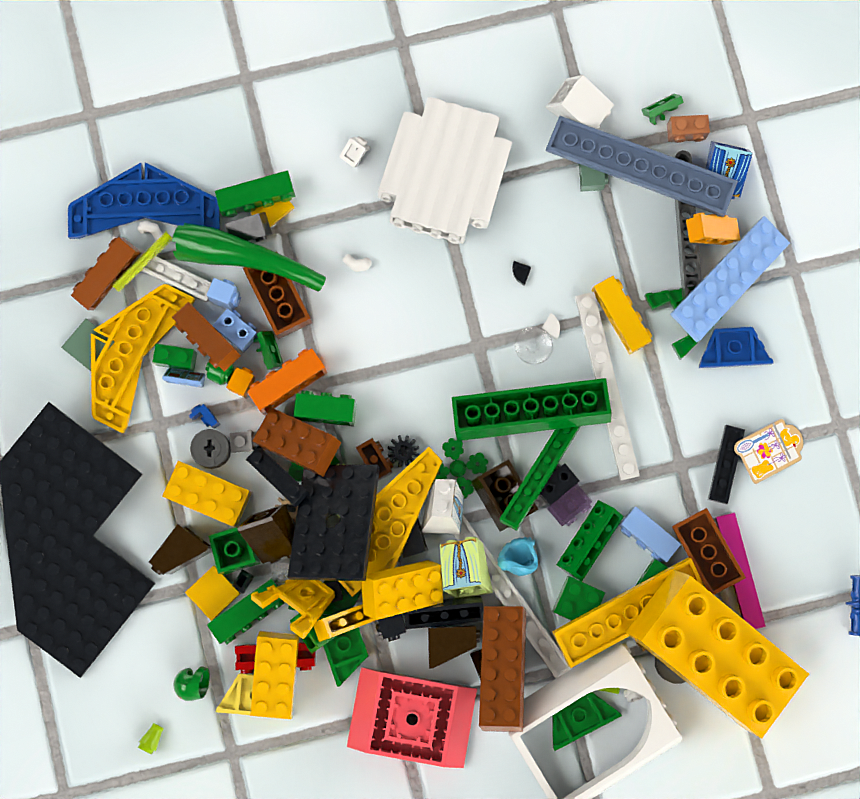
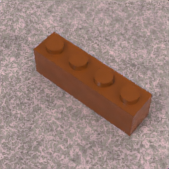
[71,236,141,311]
[172,302,241,371]

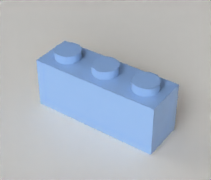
[619,506,681,562]

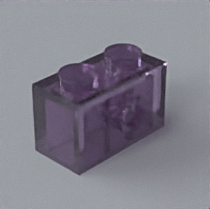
[547,483,593,526]

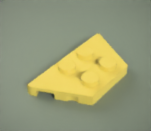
[216,673,293,719]

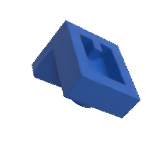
[189,404,220,429]

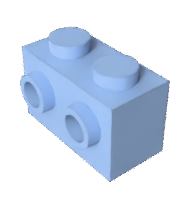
[206,278,241,311]
[213,308,257,353]

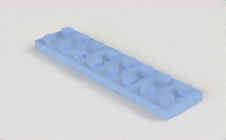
[670,216,790,342]

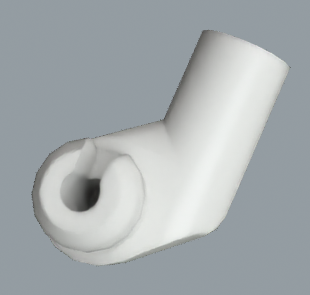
[138,221,163,241]
[342,254,372,272]

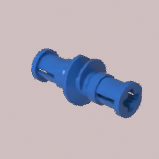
[845,575,860,636]

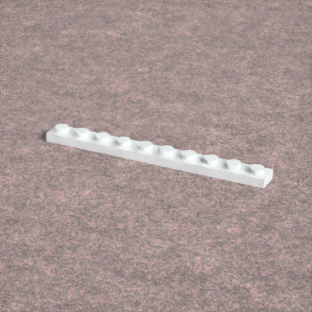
[575,292,640,481]
[453,514,572,678]

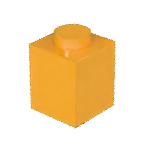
[226,367,256,398]

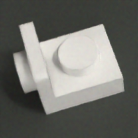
[339,136,370,167]

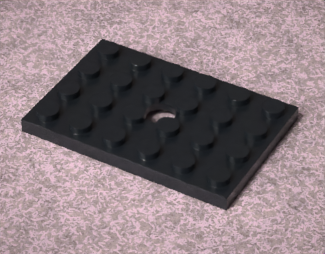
[287,465,380,581]

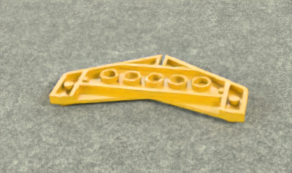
[91,284,196,434]

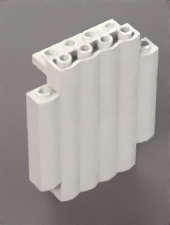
[378,97,512,244]

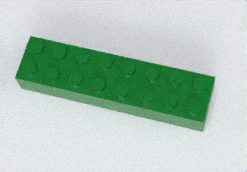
[452,378,612,441]

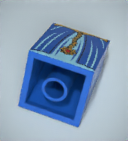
[705,141,753,199]

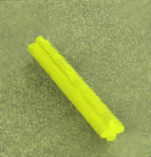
[112,231,172,292]

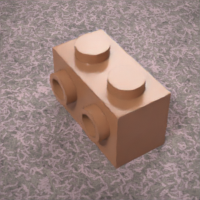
[667,115,710,143]

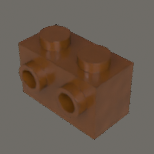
[356,438,394,481]

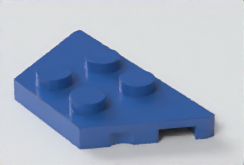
[699,327,774,368]

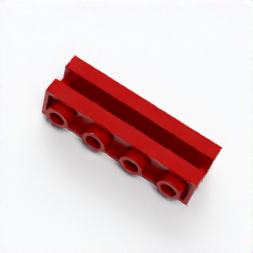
[235,642,316,674]

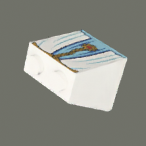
[422,479,464,534]

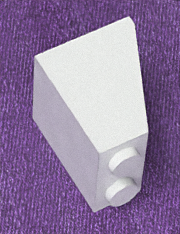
[545,75,614,130]

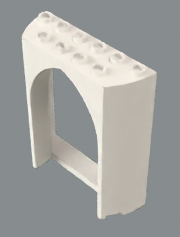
[508,642,683,799]

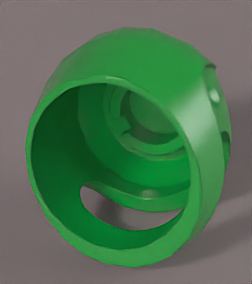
[173,666,210,701]

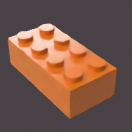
[247,348,327,415]

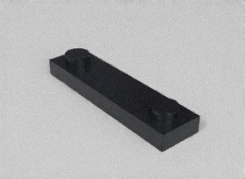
[707,425,745,504]
[245,446,309,507]

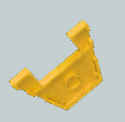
[251,579,335,639]

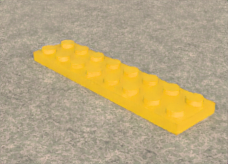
[552,557,704,668]

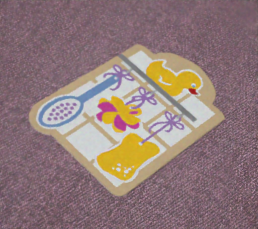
[734,419,803,484]

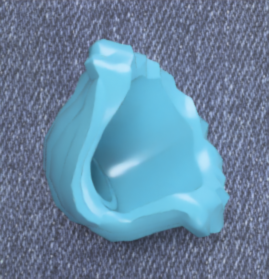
[497,537,538,576]

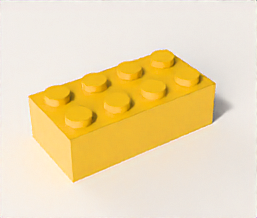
[162,461,252,527]
[361,560,443,620]
[250,631,299,719]

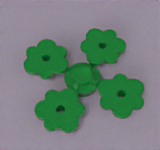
[433,438,488,499]

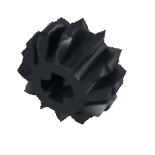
[387,435,420,468]

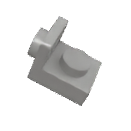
[230,430,258,453]

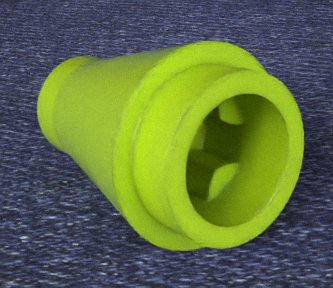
[138,723,164,755]

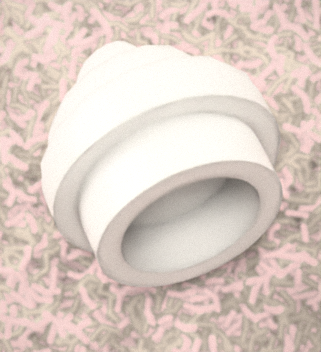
[624,689,643,702]

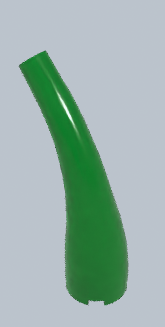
[172,223,326,292]

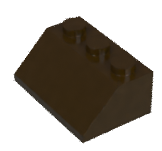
[471,459,539,532]

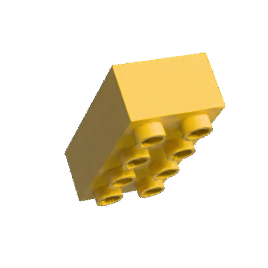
[625,570,809,739]

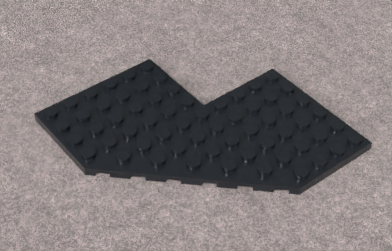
[0,402,156,678]

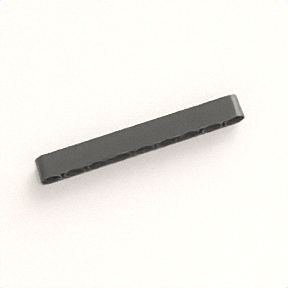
[675,150,702,301]

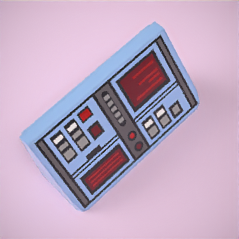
[162,368,205,388]

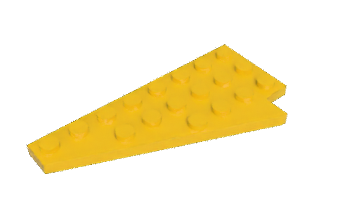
[339,447,443,597]

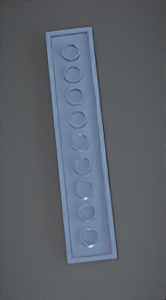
[546,116,738,217]

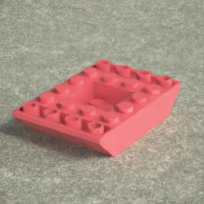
[347,667,477,768]

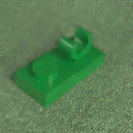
[641,94,684,125]
[253,331,283,370]

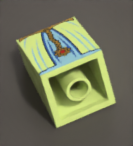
[440,537,493,598]

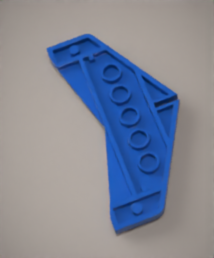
[68,162,221,239]

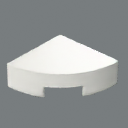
[541,313,560,340]

